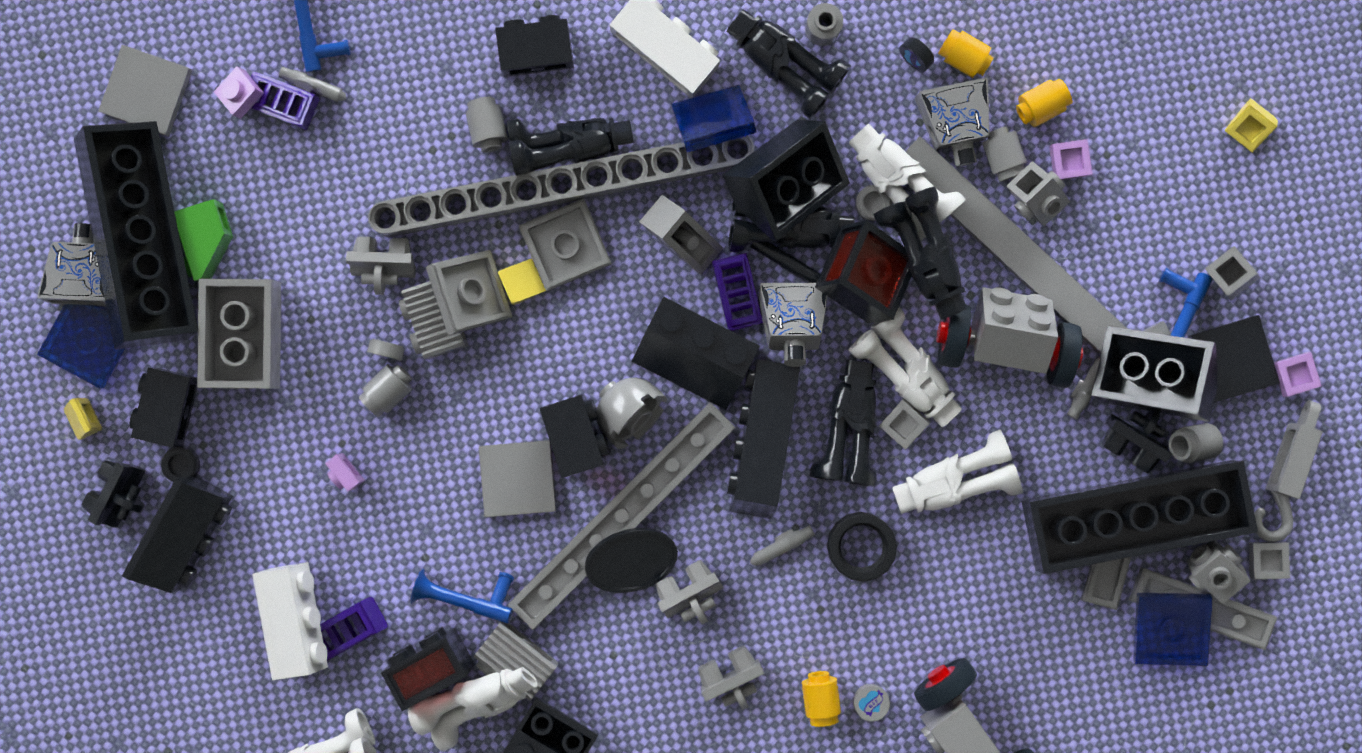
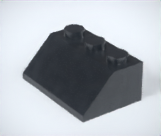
[723,119,850,241]
[631,296,760,410]
[1091,326,1218,422]
[122,476,233,593]

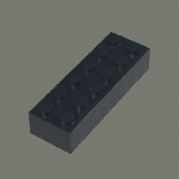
[74,121,198,350]
[1021,460,1258,574]

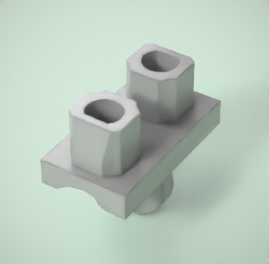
[346,237,416,295]
[656,560,724,625]
[698,645,764,710]

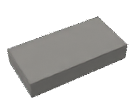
[1081,557,1131,610]

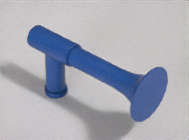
[294,0,351,73]
[1159,267,1213,337]
[410,568,514,624]

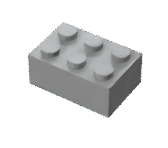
[197,279,281,389]

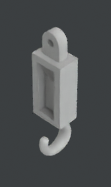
[1254,400,1323,542]

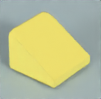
[1225,98,1278,153]
[498,258,546,305]
[64,398,102,440]

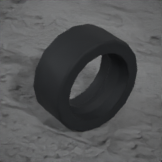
[827,512,897,582]

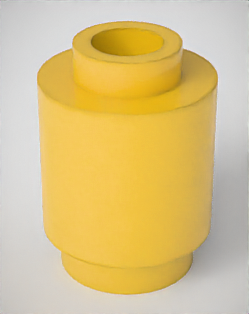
[938,29,994,79]
[1016,79,1073,127]
[802,671,841,727]

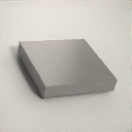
[98,45,193,137]
[519,198,612,292]
[426,250,513,336]
[479,440,556,517]

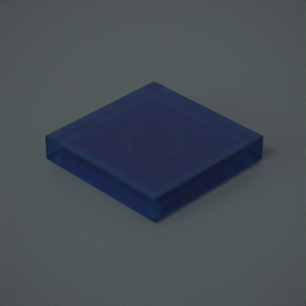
[671,85,757,152]
[37,304,125,389]
[1133,593,1213,666]

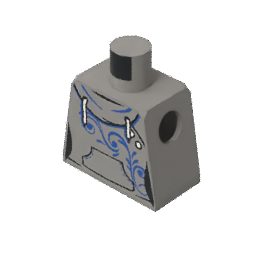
[915,78,990,167]
[37,223,106,307]
[759,283,828,367]

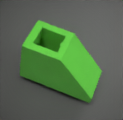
[174,199,233,282]

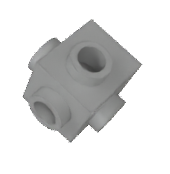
[1006,161,1070,226]
[1187,541,1250,604]

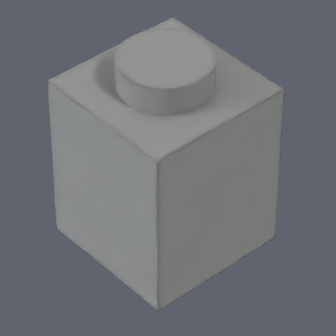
[1205,246,1260,300]

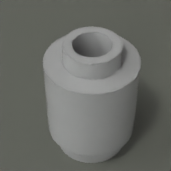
[805,3,843,46]
[465,97,508,153]
[982,126,1027,182]
[359,364,412,417]
[1169,423,1223,463]

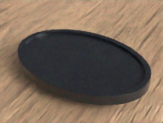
[585,528,678,593]

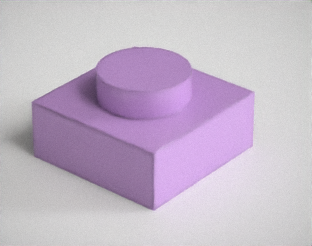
[214,66,264,119]
[1049,139,1093,180]
[1274,352,1322,397]
[325,453,365,491]

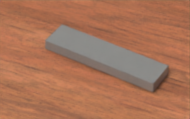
[1129,567,1277,650]

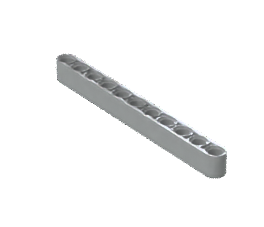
[368,132,754,237]

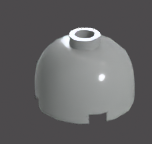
[597,377,667,449]

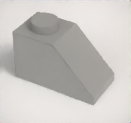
[639,195,723,275]

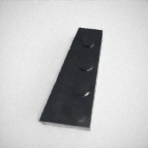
[727,359,800,519]

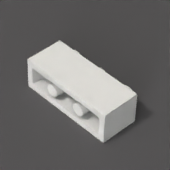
[609,0,720,99]
[252,562,328,680]

